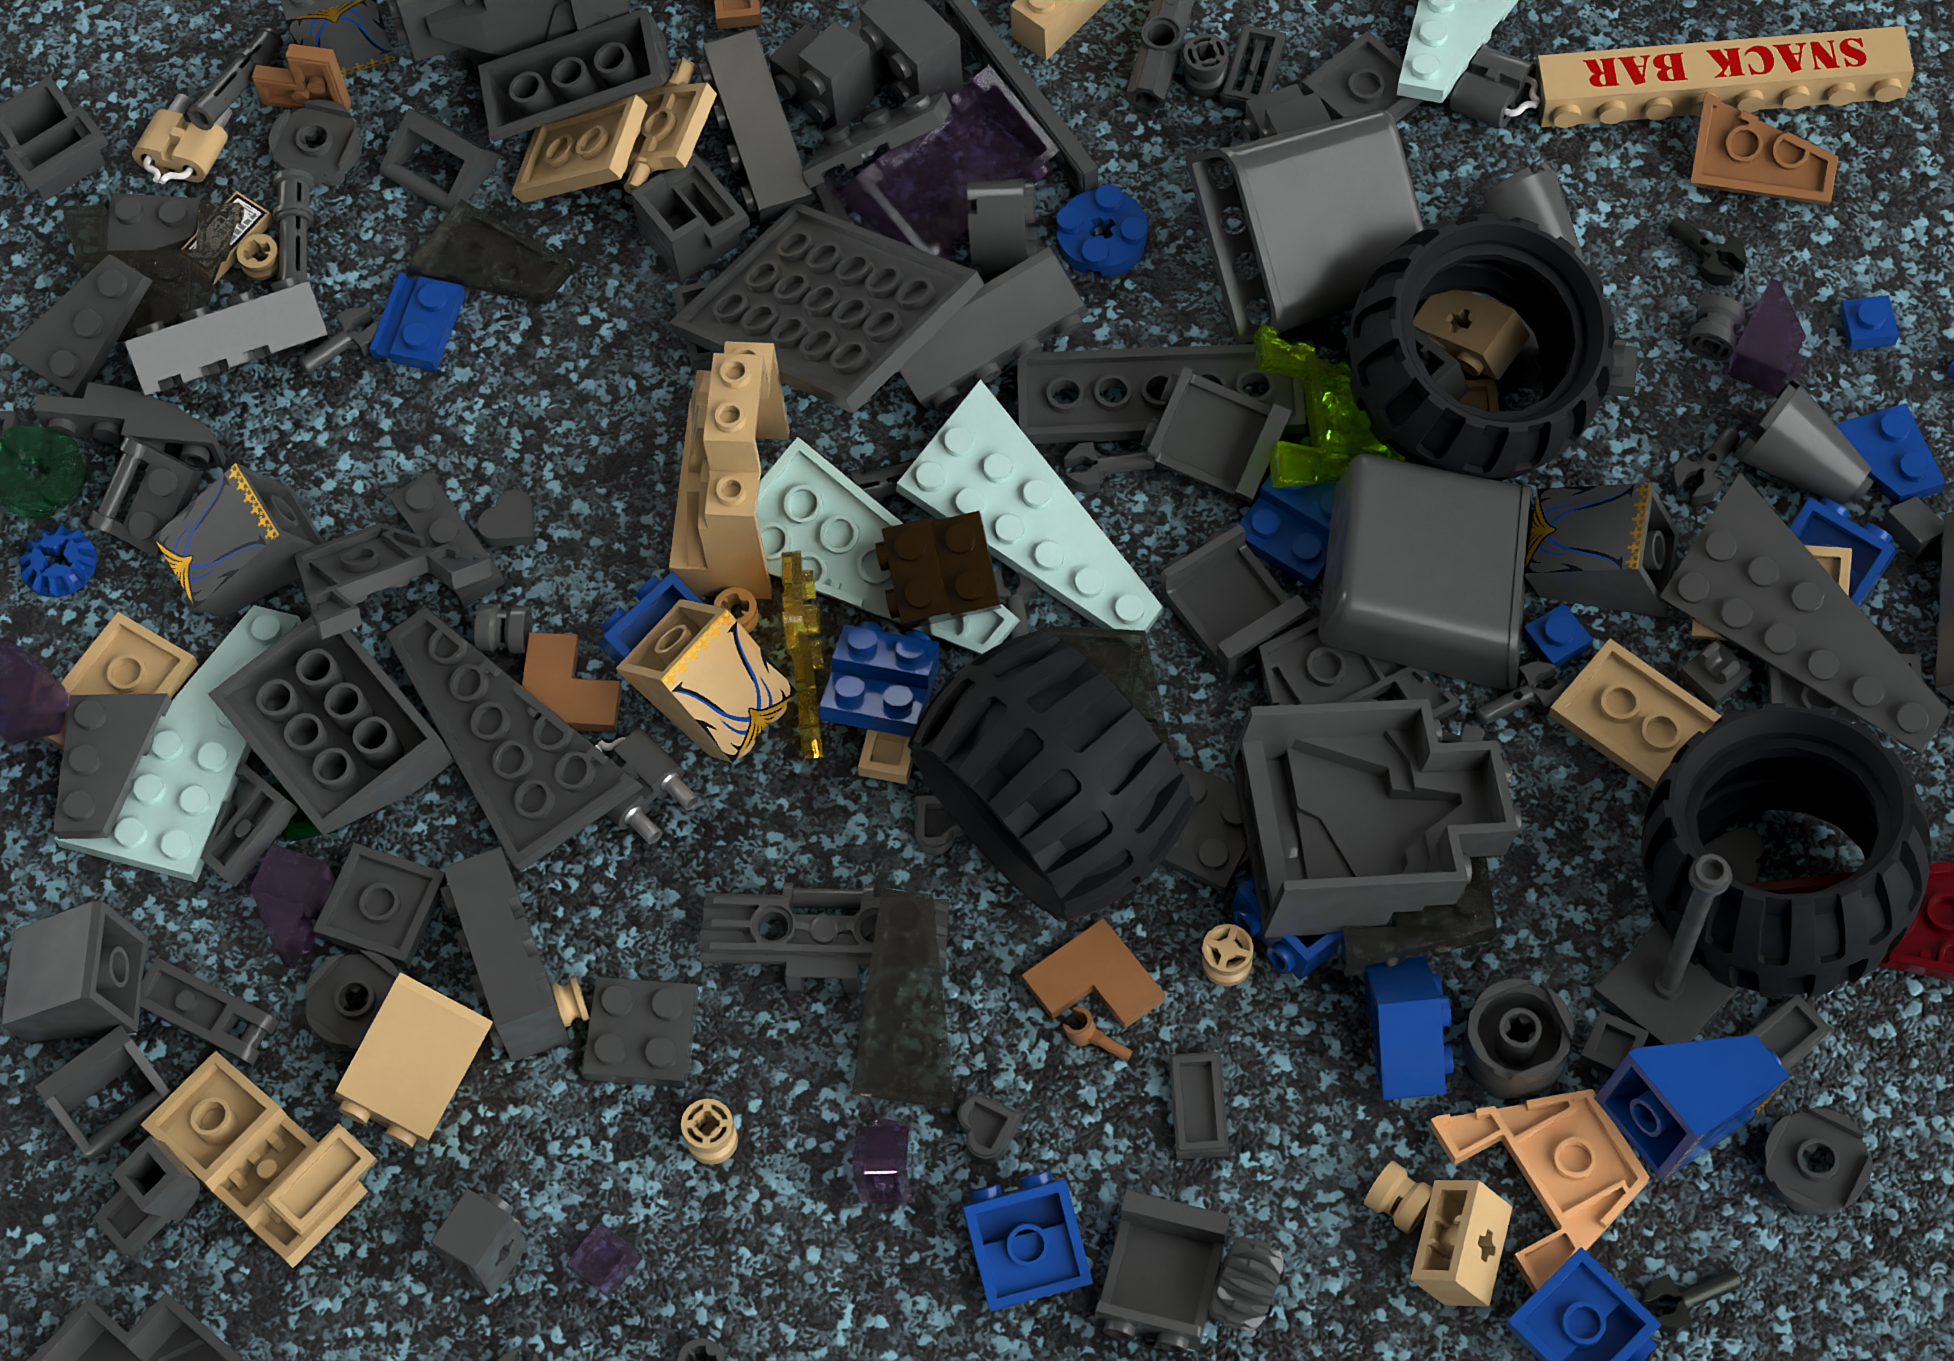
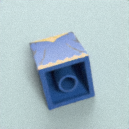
[1594,1034,1790,1181]

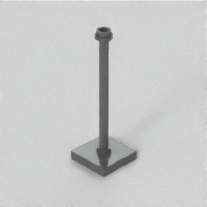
[1593,854,1740,1046]

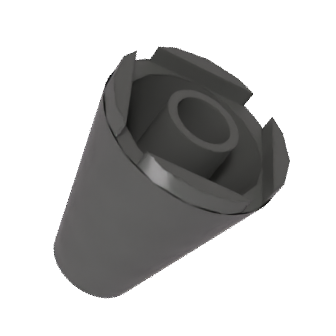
[1470,162,1586,266]
[1732,378,1874,506]

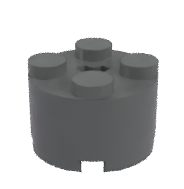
[967,178,1039,275]
[1462,978,1574,1100]

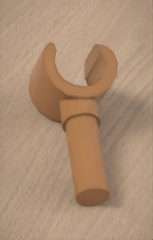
[1063,1006,1133,1062]

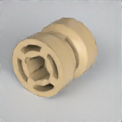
[681,1098,738,1165]
[1364,1161,1433,1235]

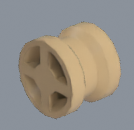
[1202,924,1254,986]

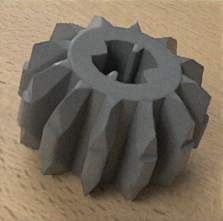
[1208,1236,1284,1333]

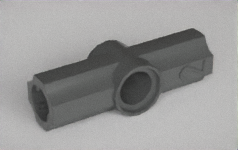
[1126,0,1195,113]

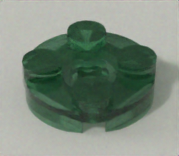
[0,426,85,519]

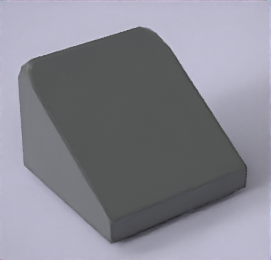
[1880,496,1944,560]

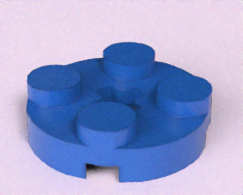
[1057,184,1148,276]

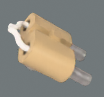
[132,94,232,184]

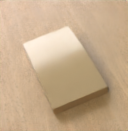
[140,1051,368,1268]

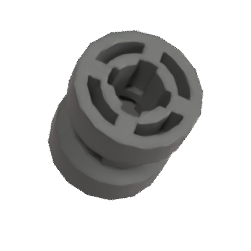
[1183,34,1229,98]
[1687,294,1746,361]
[474,603,533,654]

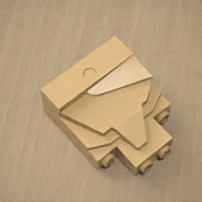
[669,341,790,599]

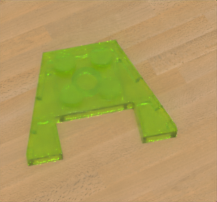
[1254,324,1405,488]

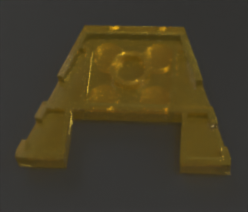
[781,550,824,759]

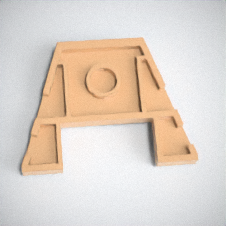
[1429,1089,1650,1294]

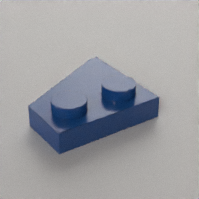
[1835,403,1946,505]

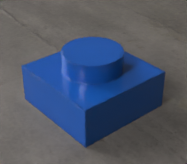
[1839,295,1899,350]
[1522,603,1593,669]

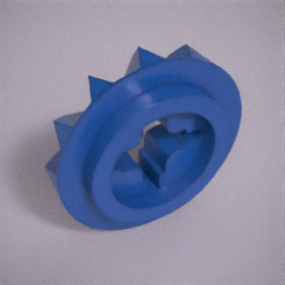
[18,525,97,597]

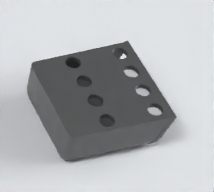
[1185,109,1425,345]
[1318,453,1532,692]

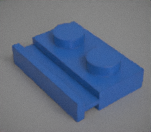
[369,272,465,372]

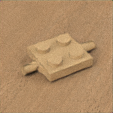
[624,58,717,194]

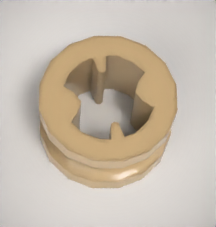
[236,234,279,281]
[714,587,759,633]
[551,976,590,1027]

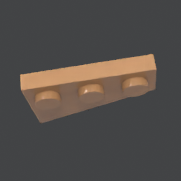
[1689,92,1838,206]

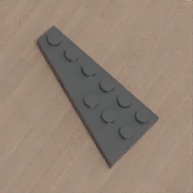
[1659,473,1949,756]
[385,607,644,871]

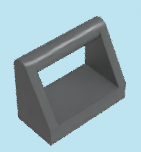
[379,108,500,215]
[34,1025,172,1162]

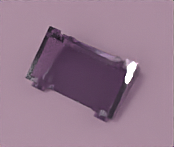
[839,65,1060,259]

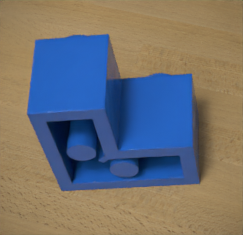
[1363,956,1454,1100]

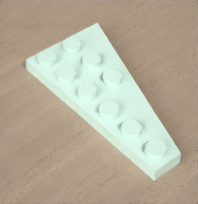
[1397,0,1518,103]
[896,379,1163,650]
[756,437,1020,655]
[54,605,302,883]

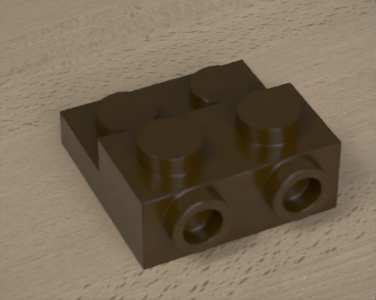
[875,511,1002,630]

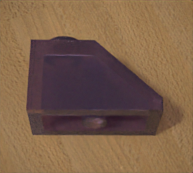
[1727,278,1808,396]
[0,637,69,745]
[853,1119,913,1204]

